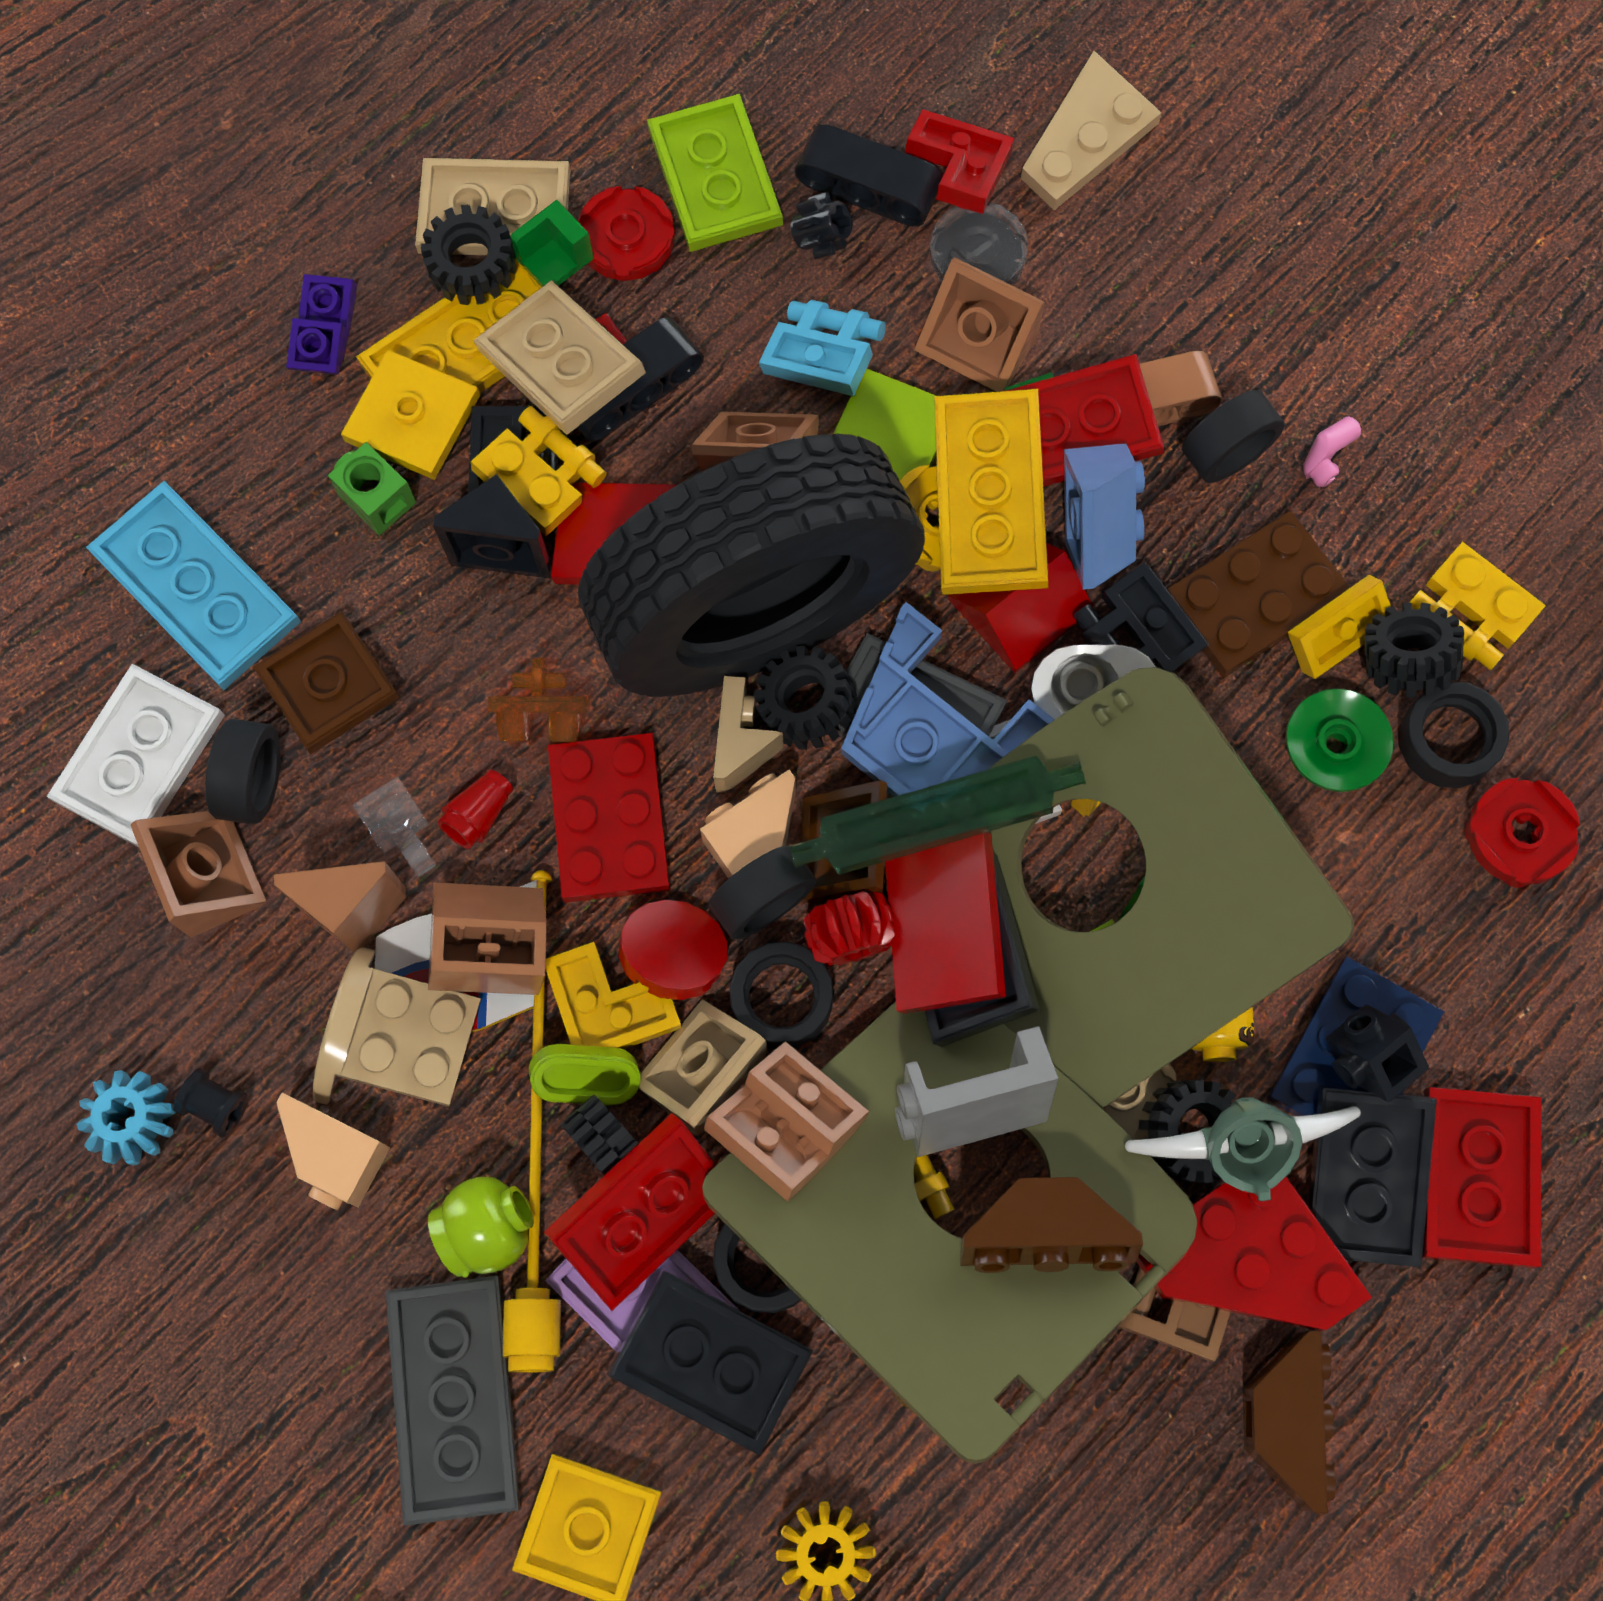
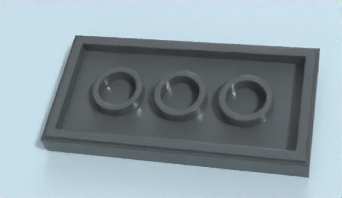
[386,1276,521,1526]

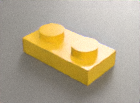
[1287,575,1391,679]

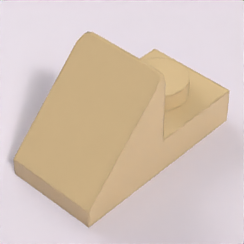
[713,676,784,793]

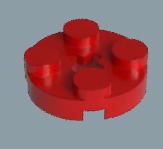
[1464,778,1580,888]

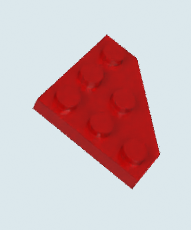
[1136,1177,1372,1331]

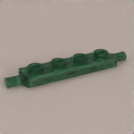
[789,756,1086,875]

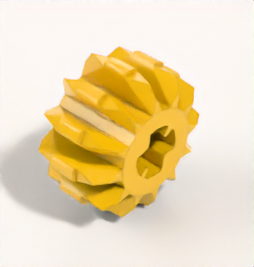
[776,1501,876,1601]

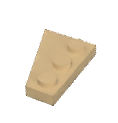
[1021,51,1162,210]

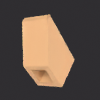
[700,770,796,879]

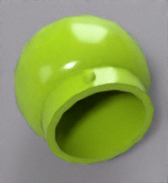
[428,1177,534,1278]

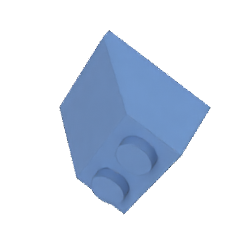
[1064,443,1145,590]

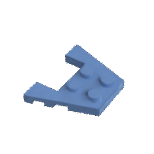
[841,602,1055,821]

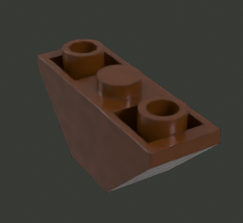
[960,1177,1143,1273]
[1243,1331,1336,1514]

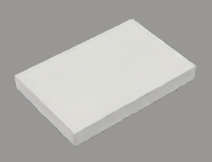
[47,664,225,847]

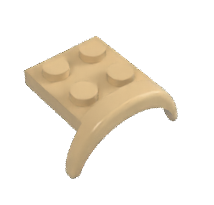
[313,947,481,1107]

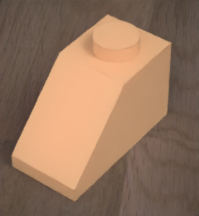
[276,1093,390,1211]

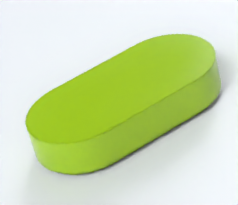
[529,1044,641,1105]

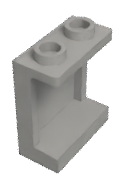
[895,1026,1058,1157]

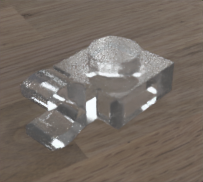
[353,777,437,877]

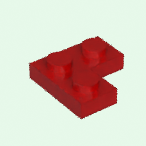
[905,109,1014,214]

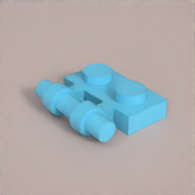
[759,300,886,396]

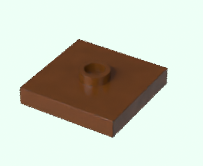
[253,611,400,755]

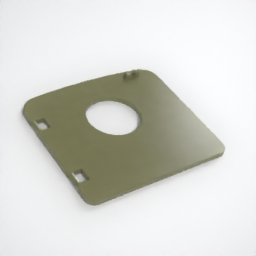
[885,667,1354,1109]
[702,1001,1197,1464]

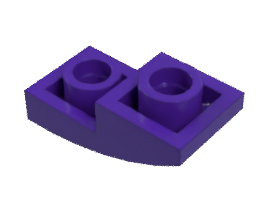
[286,274,357,375]

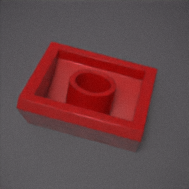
[948,543,1094,673]

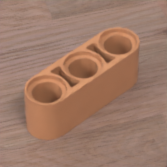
[1140,351,1222,426]

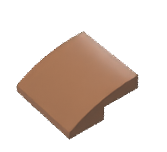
[704,1041,869,1202]

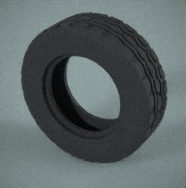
[578,434,925,697]

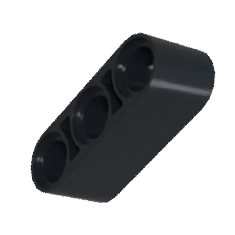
[794,124,943,227]
[577,317,704,442]

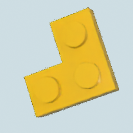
[545,942,682,1049]

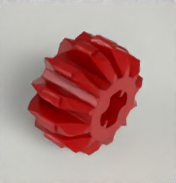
[803,891,895,966]

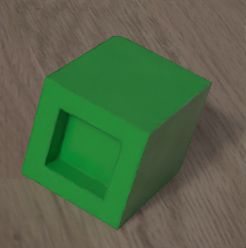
[510,199,594,287]

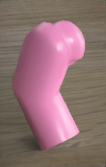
[1303,416,1361,487]

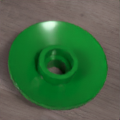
[1286,689,1394,792]

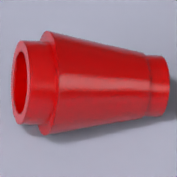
[437,769,514,849]

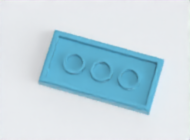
[86,481,301,691]

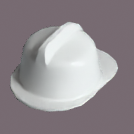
[1031,645,1155,719]

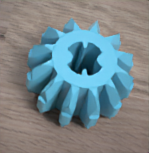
[76,1070,176,1165]

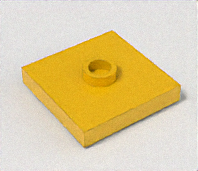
[341,350,480,480]
[512,1454,662,1601]

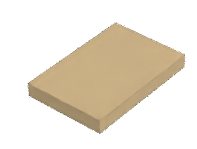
[415,158,571,255]
[474,280,646,435]

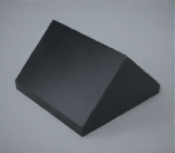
[433,474,552,579]

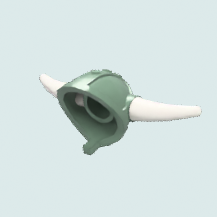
[1125,1097,1361,1201]

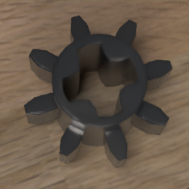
[791,192,853,259]

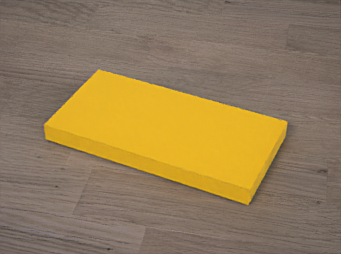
[356,259,542,393]
[934,389,1048,595]

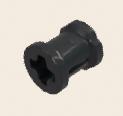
[173,1068,249,1138]

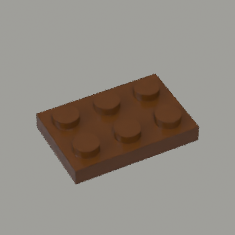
[1167,510,1351,678]

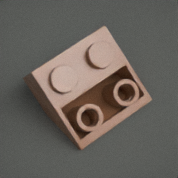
[428,882,546,995]

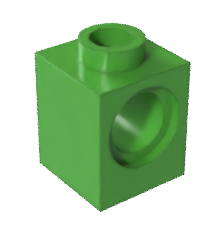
[328,442,417,536]

